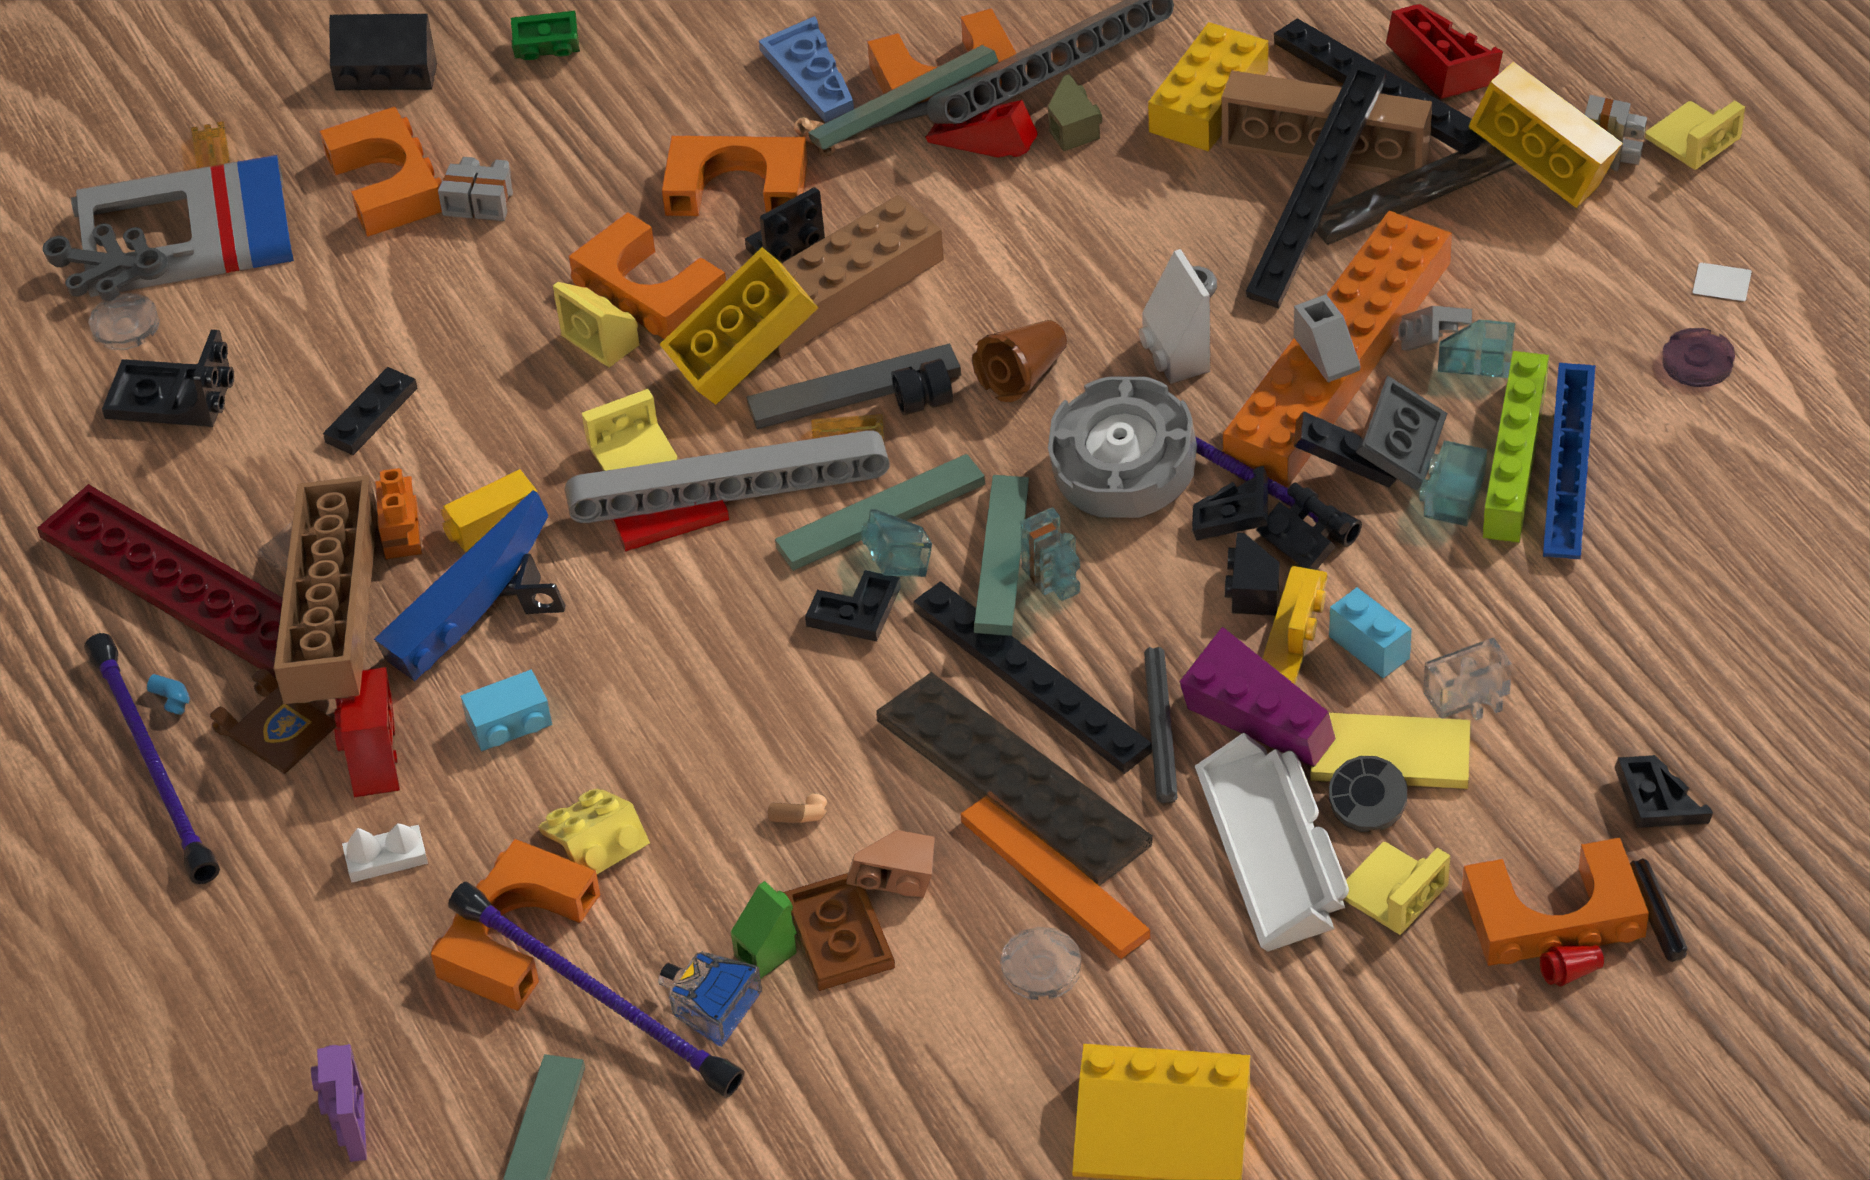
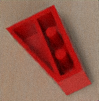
[1385,4,1503,99]
[334,667,400,798]

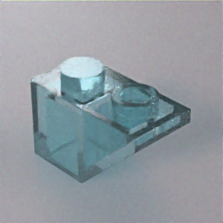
[1438,319,1515,378]
[862,509,932,577]

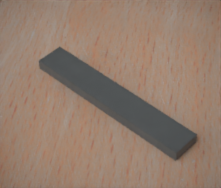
[746,343,961,429]

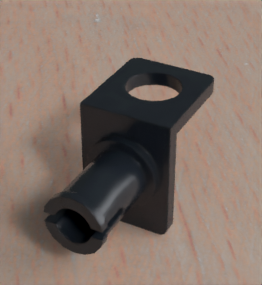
[499,554,566,614]

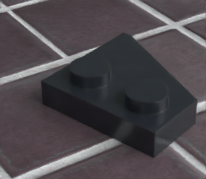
[1192,466,1268,541]
[1614,755,1713,828]

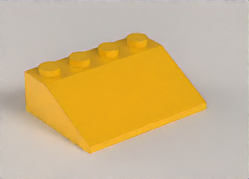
[1072,1044,1250,1180]

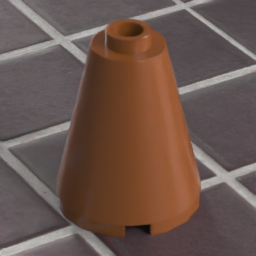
[972,320,1067,403]

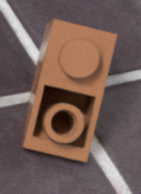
[846,830,935,898]

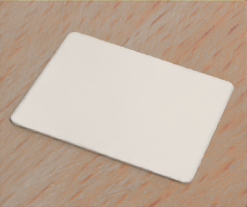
[1693,263,1752,301]

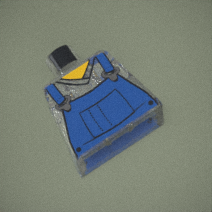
[658,951,762,1047]

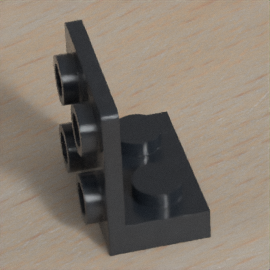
[745,187,825,264]

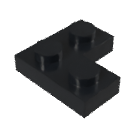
[805,570,901,642]

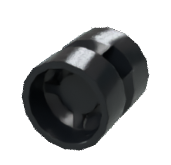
[891,359,953,415]

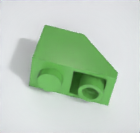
[731,881,797,980]

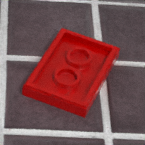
[611,500,729,552]

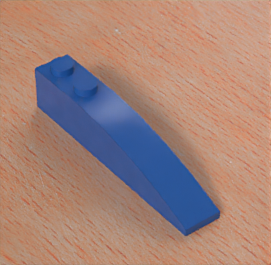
[1543,363,1596,560]
[374,490,549,682]

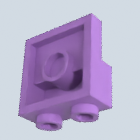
[311,1044,367,1162]

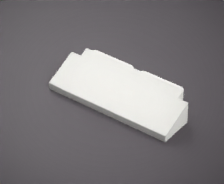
[1195,733,1349,952]

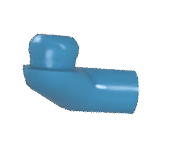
[147,674,190,715]

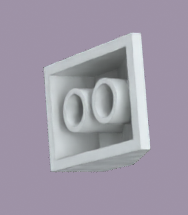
[1139,249,1210,384]

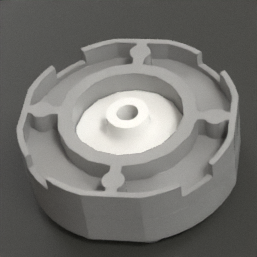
[1048,377,1197,518]

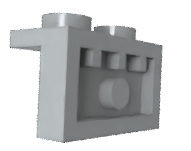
[1398,306,1472,351]

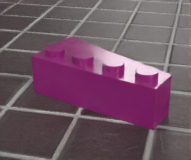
[1179,627,1336,767]

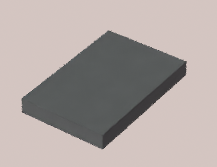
[1356,375,1448,491]

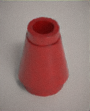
[1540,945,1604,987]

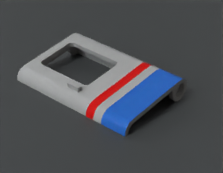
[71,155,294,297]

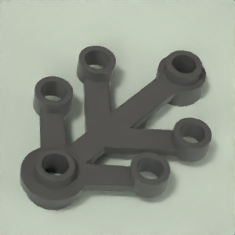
[43,223,169,301]

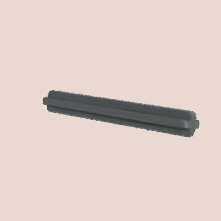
[1144,647,1178,803]

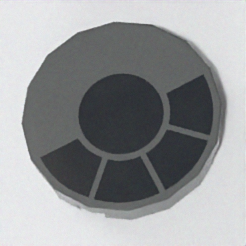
[1329,756,1407,832]

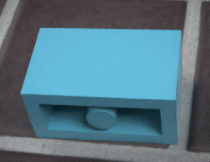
[1329,587,1412,678]
[460,669,552,751]

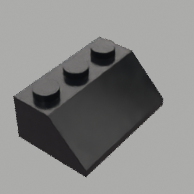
[329,14,437,90]

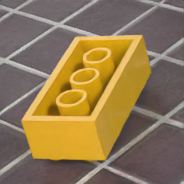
[1148,22,1268,152]
[1468,62,1623,208]
[659,247,818,405]

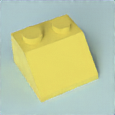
[553,282,639,368]

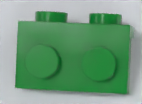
[511,11,580,60]

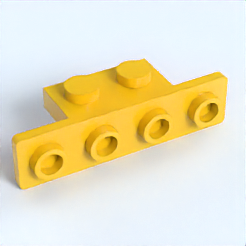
[1262,566,1327,684]

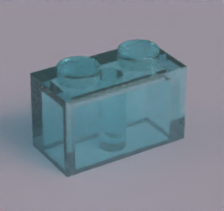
[1419,440,1487,526]

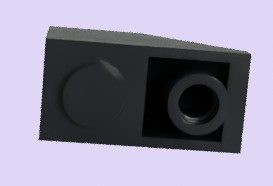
[1225,533,1280,616]

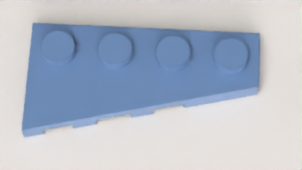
[759,16,854,123]

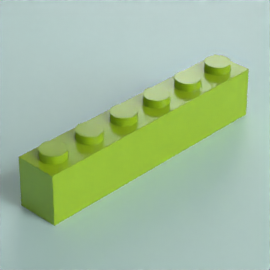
[1483,351,1549,543]

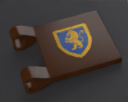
[210,669,336,774]

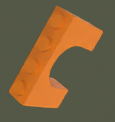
[867,8,1017,104]
[320,106,442,237]
[662,136,808,216]
[569,212,726,339]
[1462,838,1649,966]
[431,839,601,1011]

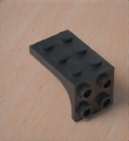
[102,329,234,427]

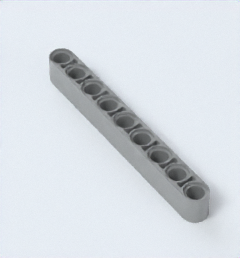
[564,431,890,523]

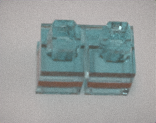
[1020,507,1080,601]

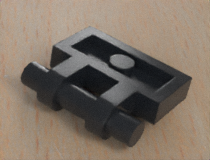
[1256,482,1350,570]

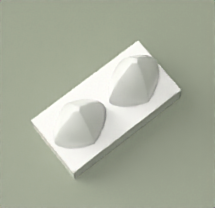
[342,823,428,883]

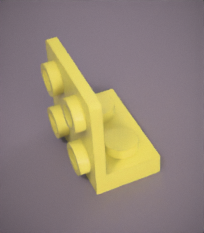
[1645,100,1745,170]
[1343,842,1450,935]

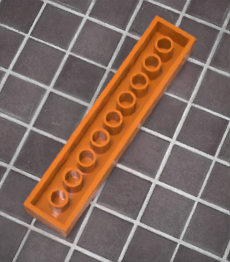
[1223,211,1452,488]

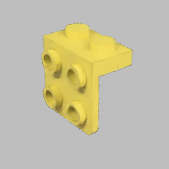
[582,389,678,471]
[538,789,650,874]

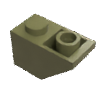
[1048,74,1102,151]

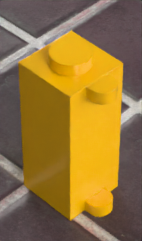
[440,469,538,553]

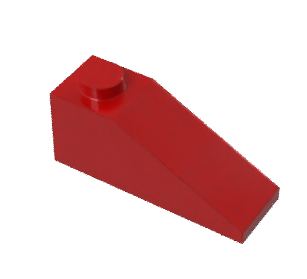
[925,100,1038,158]

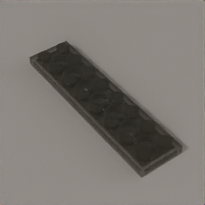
[876,672,1153,886]

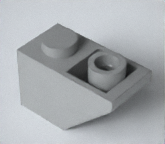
[1294,294,1360,382]

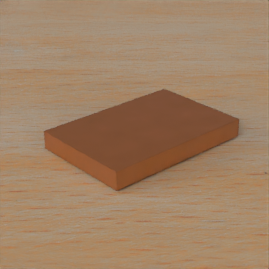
[783,873,895,991]

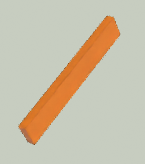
[961,793,1150,959]

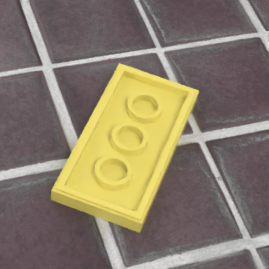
[1311,713,1470,789]

